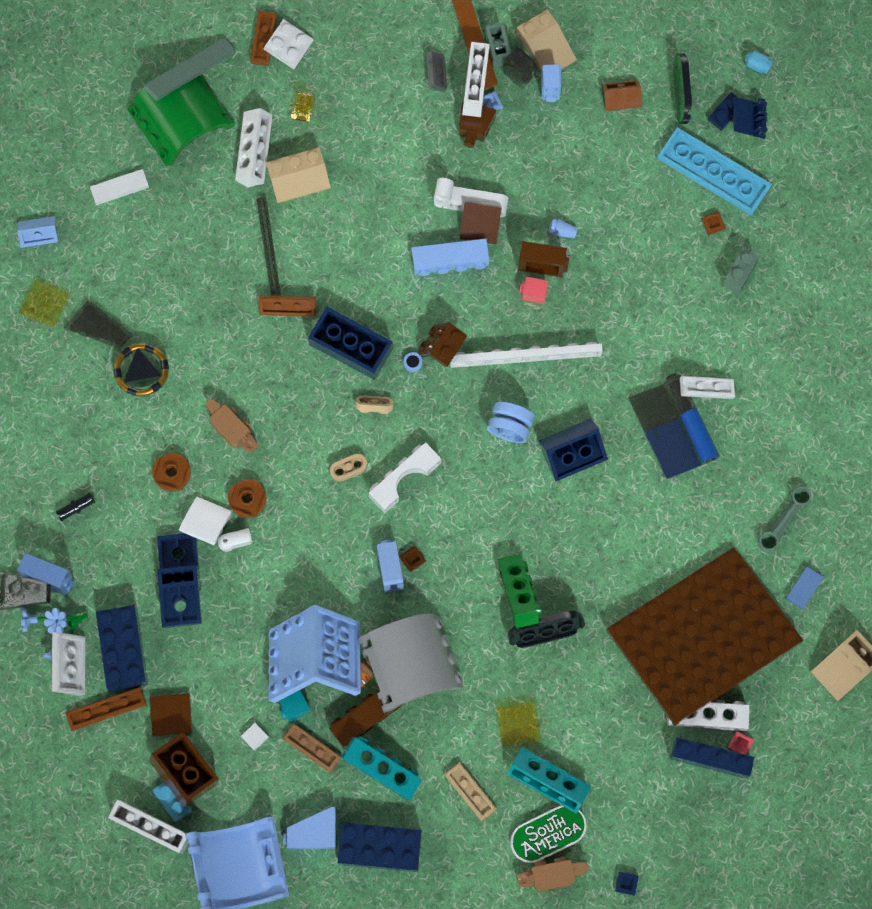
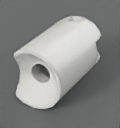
[218,528,253,552]

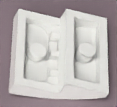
[179,497,232,545]

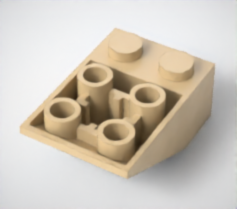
[811,630,872,701]

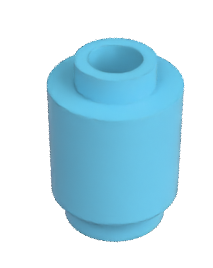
[745,50,773,74]

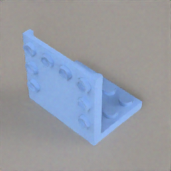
[268,605,361,703]

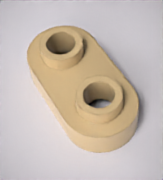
[355,396,394,414]
[330,454,367,482]

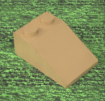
[516,9,577,72]

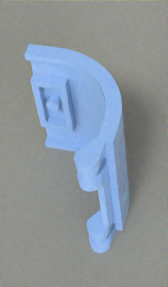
[185,816,289,909]

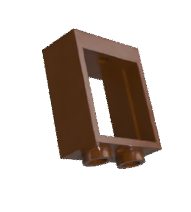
[518,241,570,278]

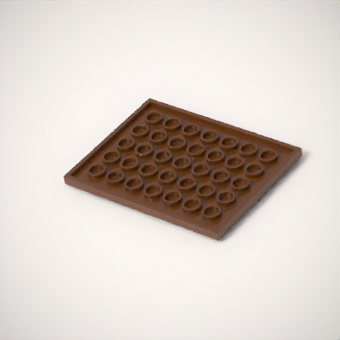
[606,547,803,726]

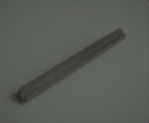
[257,197,281,296]

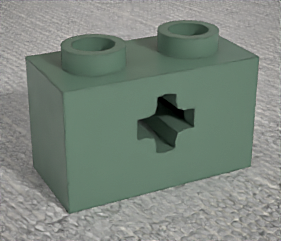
[485,23,511,68]

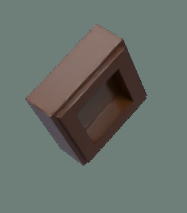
[399,546,426,573]

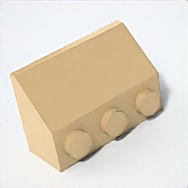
[266,147,331,204]

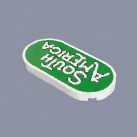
[511,805,587,863]

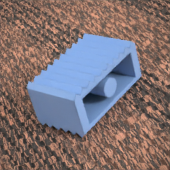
[541,65,561,102]

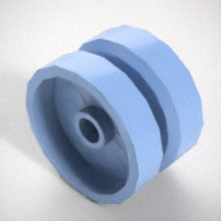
[487,402,535,443]

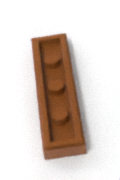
[65,687,147,732]

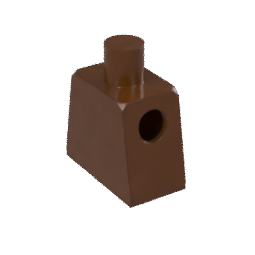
[459,101,496,148]

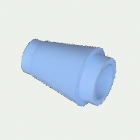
[548,218,577,238]

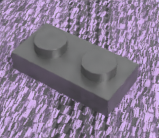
[426,51,447,92]

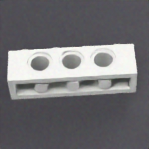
[462,42,490,117]
[235,108,272,187]
[667,700,749,731]
[108,800,189,854]

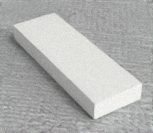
[90,169,149,205]
[680,376,735,399]

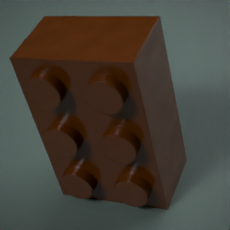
[149,732,219,808]

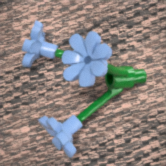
[21,607,88,661]

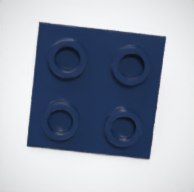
[733,97,768,139]

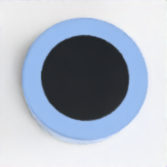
[403,352,422,372]

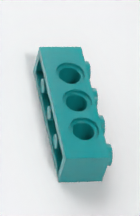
[340,736,422,800]
[507,747,592,814]

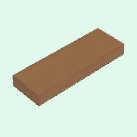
[282,723,341,773]

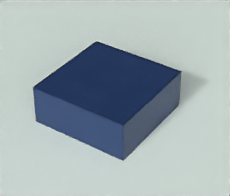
[615,871,639,896]

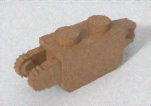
[206,399,258,454]
[517,857,589,892]

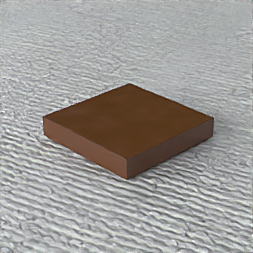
[459,201,502,244]
[150,693,192,737]

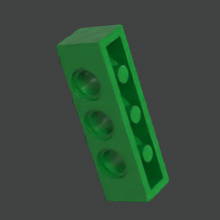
[498,554,541,628]

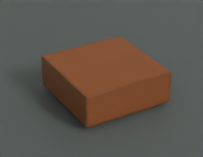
[701,212,726,236]

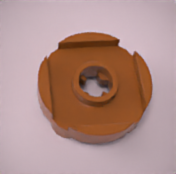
[152,453,191,492]
[228,479,267,518]

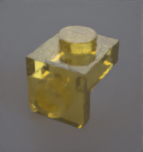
[291,91,315,122]

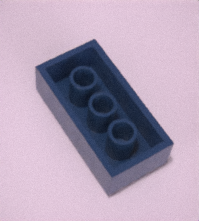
[308,307,393,380]
[96,605,148,692]
[337,823,422,872]

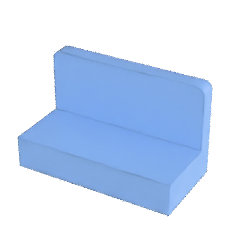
[17,216,58,248]

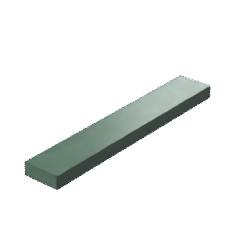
[144,38,236,101]

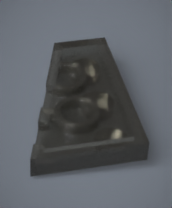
[64,300,132,349]
[0,571,51,610]

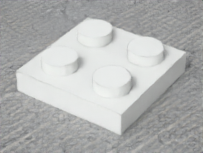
[264,19,314,70]

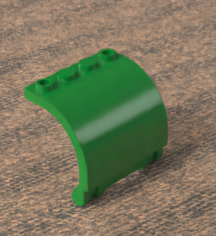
[127,75,235,167]

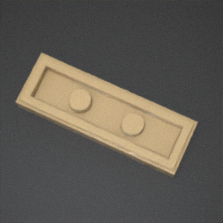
[444,762,497,822]

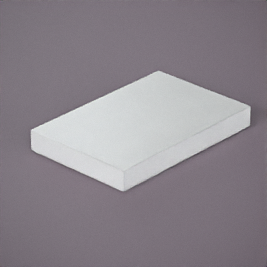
[52,632,85,695]

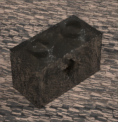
[504,47,534,87]

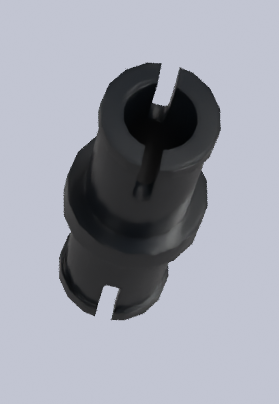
[56,492,96,521]

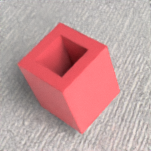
[520,277,549,304]

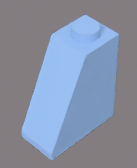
[377,540,404,593]
[283,807,336,850]

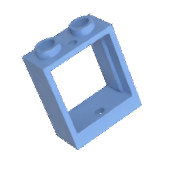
[17,553,75,595]

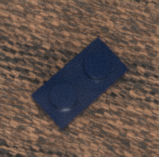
[708,92,737,131]

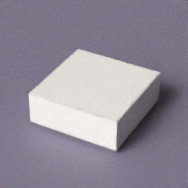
[241,723,269,751]

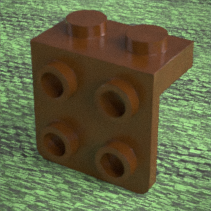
[418,322,468,367]

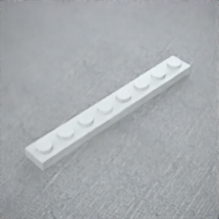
[450,342,602,368]

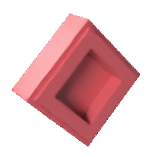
[727,731,754,755]

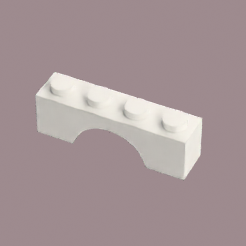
[369,442,441,513]

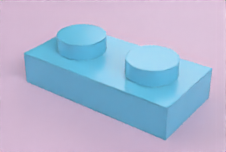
[152,782,192,823]

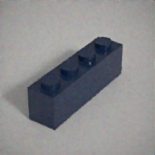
[670,737,755,779]

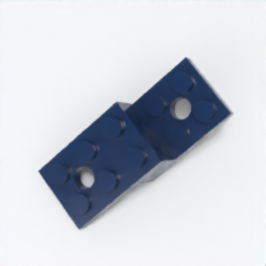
[157,533,202,628]

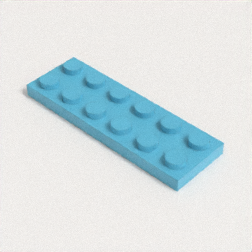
[657,127,772,216]

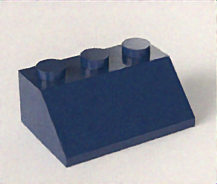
[539,418,608,482]

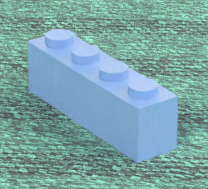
[412,239,489,276]

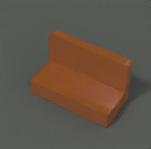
[602,80,642,111]

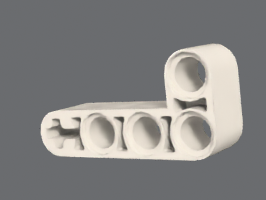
[434,178,509,217]

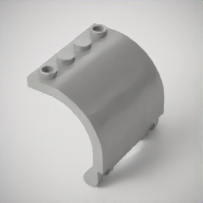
[357,614,463,713]

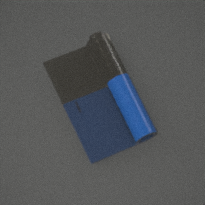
[628,373,720,480]

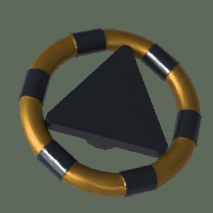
[113,343,169,396]

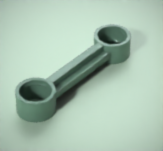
[758,486,812,553]

